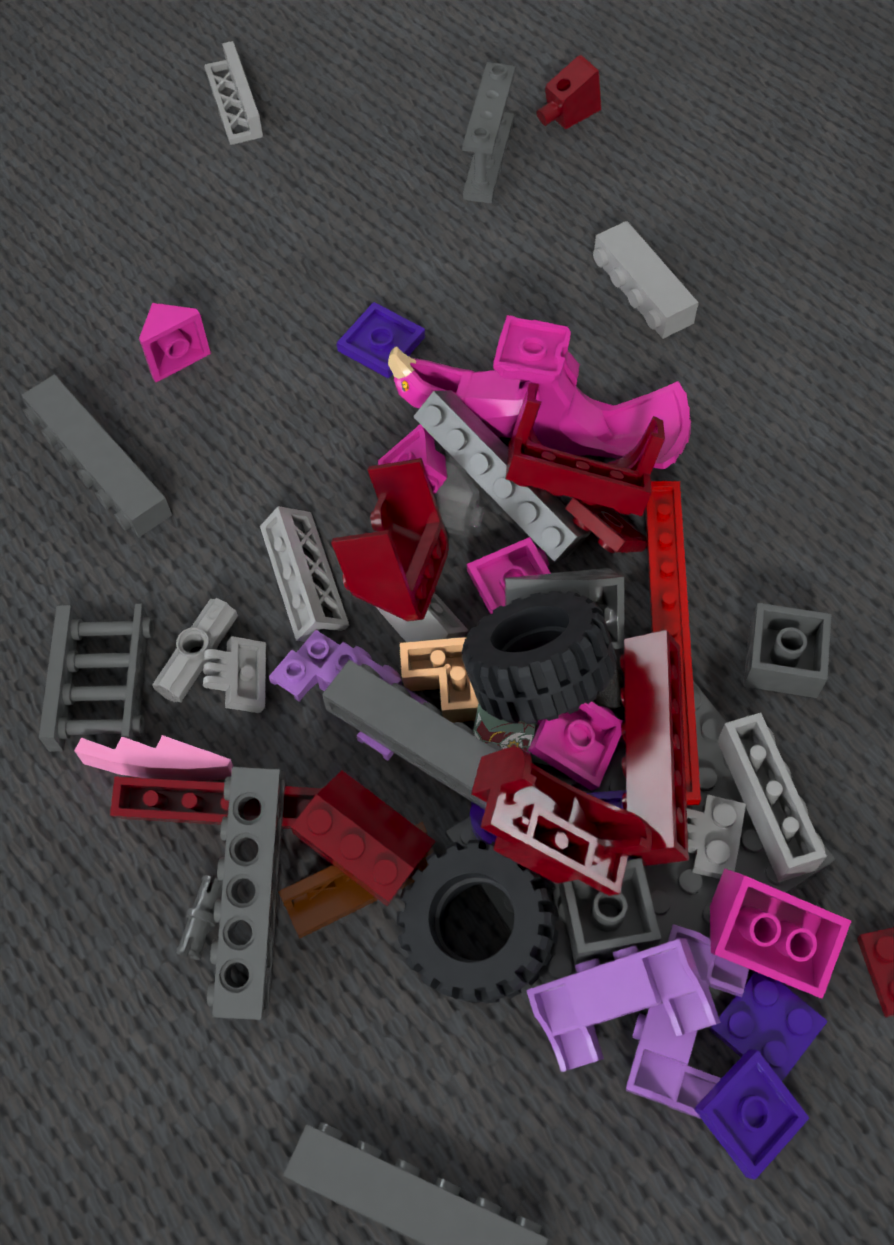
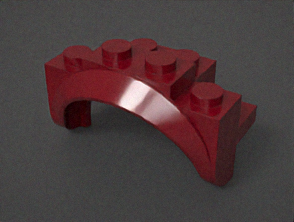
[471,746,652,896]

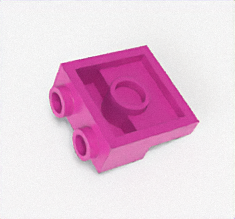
[378,424,447,494]
[467,537,551,614]
[528,702,623,791]

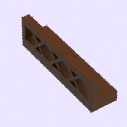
[278,822,434,939]

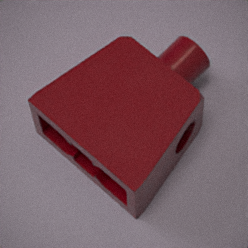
[536,54,602,129]

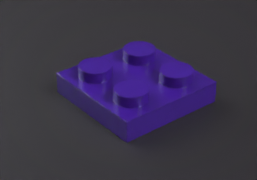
[336,302,425,379]
[709,971,828,1081]
[694,1049,809,1180]

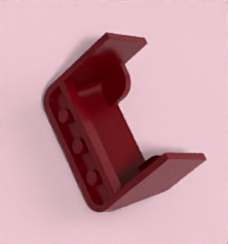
[331,458,449,622]

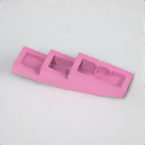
[74,735,234,781]

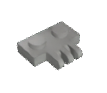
[203,636,266,713]
[687,795,746,879]

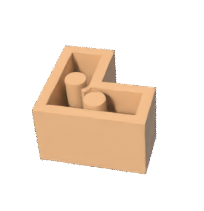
[400,637,478,723]

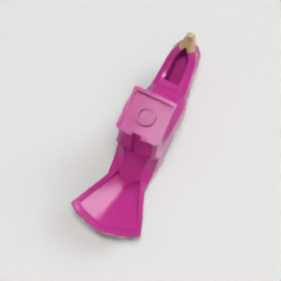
[388,315,691,469]

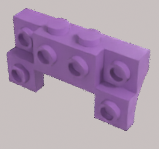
[269,630,429,761]
[626,924,749,1119]
[526,938,720,1072]

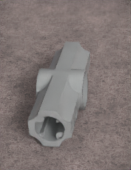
[152,598,238,703]

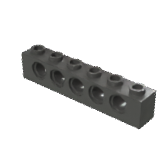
[207,767,286,1020]

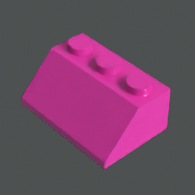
[710,868,851,999]

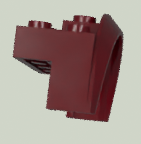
[505,383,665,516]

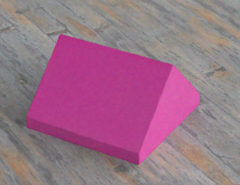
[139,303,211,383]

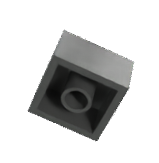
[744,603,832,698]
[558,858,661,965]

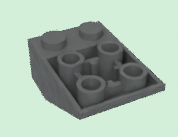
[505,568,625,649]

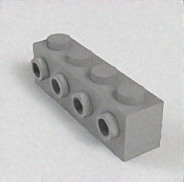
[593,221,698,339]
[717,713,827,882]

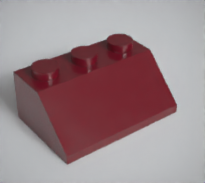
[291,770,436,907]

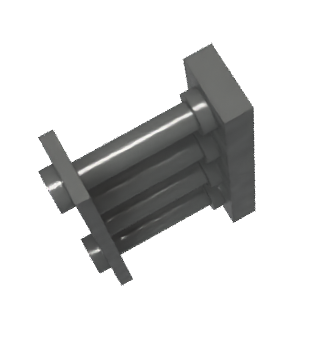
[462,62,516,204]
[39,603,154,752]

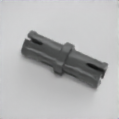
[175,875,223,960]

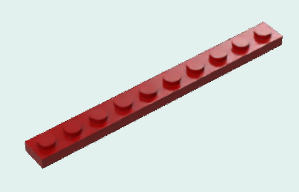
[645,481,701,805]

